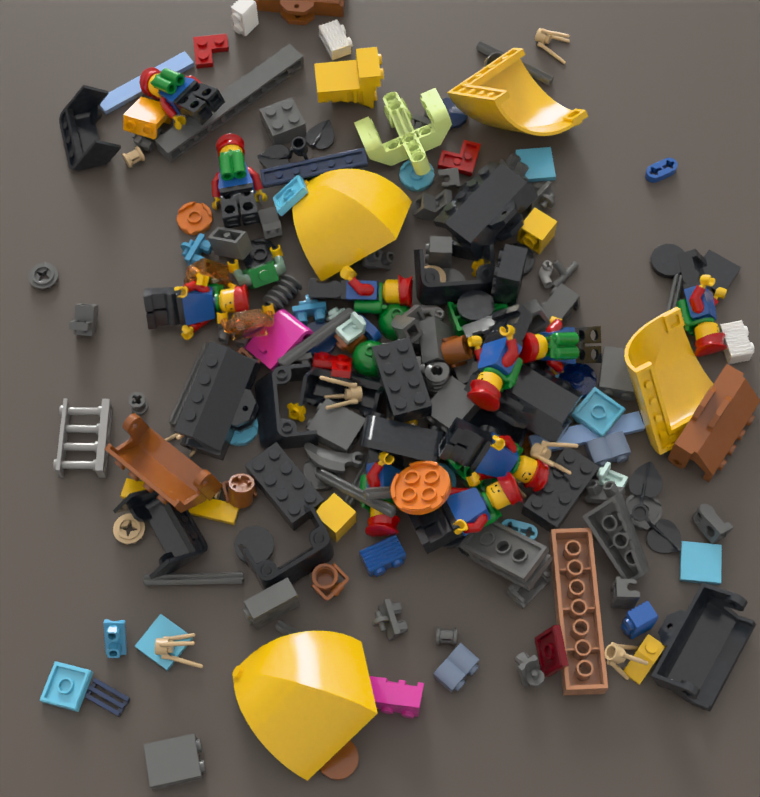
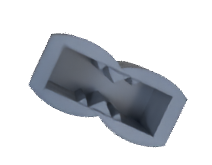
[585,431,631,469]
[433,643,480,693]

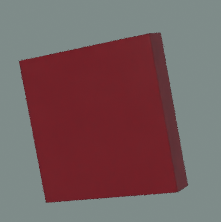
[534,625,569,677]

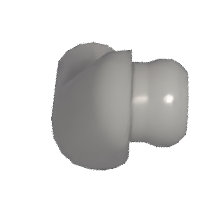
[539,260,553,288]
[420,305,445,320]

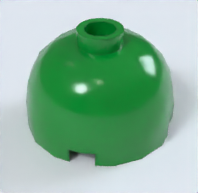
[378,304,410,341]
[352,340,382,377]

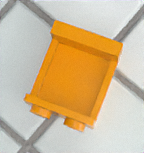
[123,96,173,139]

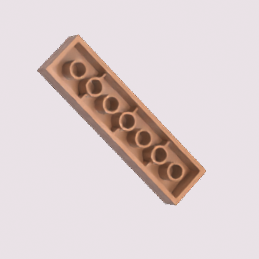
[549,528,608,696]

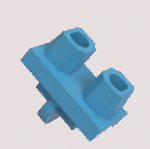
[180,233,213,269]
[292,295,327,325]
[103,619,127,658]

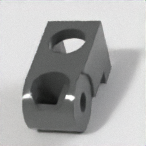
[692,504,733,544]

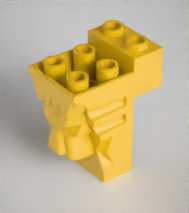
[314,47,384,109]

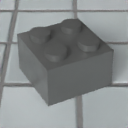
[259,97,307,145]

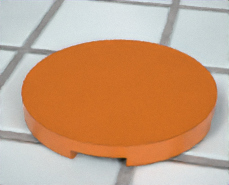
[390,461,452,515]

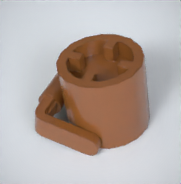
[441,335,473,368]
[222,473,257,508]
[311,563,349,601]

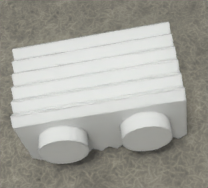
[231,0,259,36]
[319,20,353,60]
[719,320,754,365]

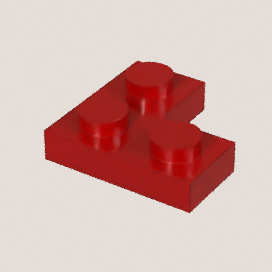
[193,33,229,69]
[438,140,481,176]
[313,352,352,379]

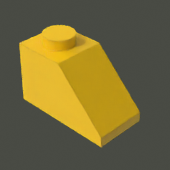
[623,634,665,685]

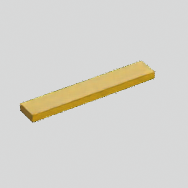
[120,478,240,525]

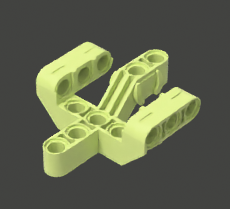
[354,88,452,176]

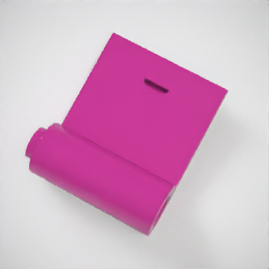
[244,309,314,370]

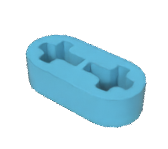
[501,519,538,541]

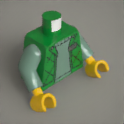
[227,244,286,289]

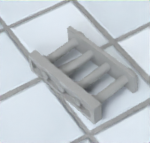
[53,398,113,478]

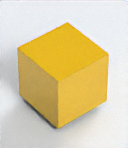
[517,208,558,255]
[316,493,357,543]

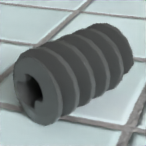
[262,274,303,313]
[424,362,449,396]

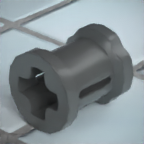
[128,392,148,415]
[436,626,457,646]

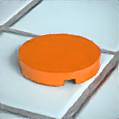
[177,202,213,235]

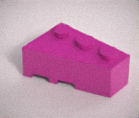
[369,676,424,719]

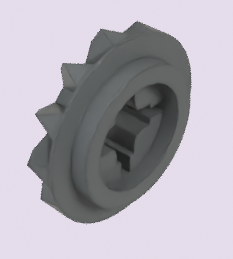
[28,263,59,290]

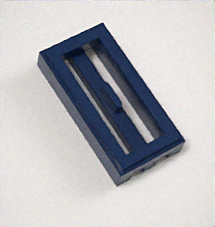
[84,678,130,717]

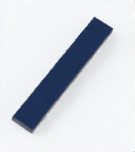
[260,147,368,188]

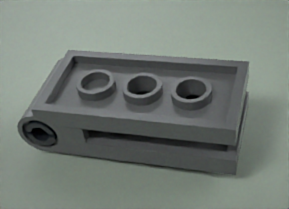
[455,521,553,591]

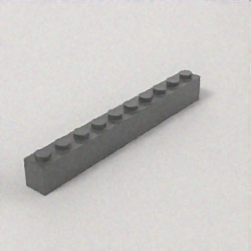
[155,44,304,163]

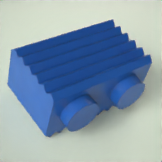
[359,534,406,577]
[620,601,658,639]

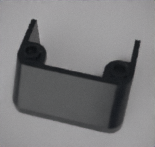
[59,85,121,171]
[414,245,495,305]
[255,363,319,450]
[298,366,384,418]
[359,412,444,464]
[113,490,208,579]
[238,504,334,590]

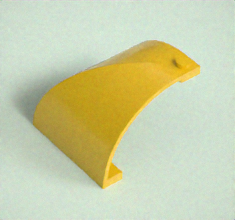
[447,48,588,136]
[292,169,412,282]
[624,307,713,455]
[232,631,378,781]

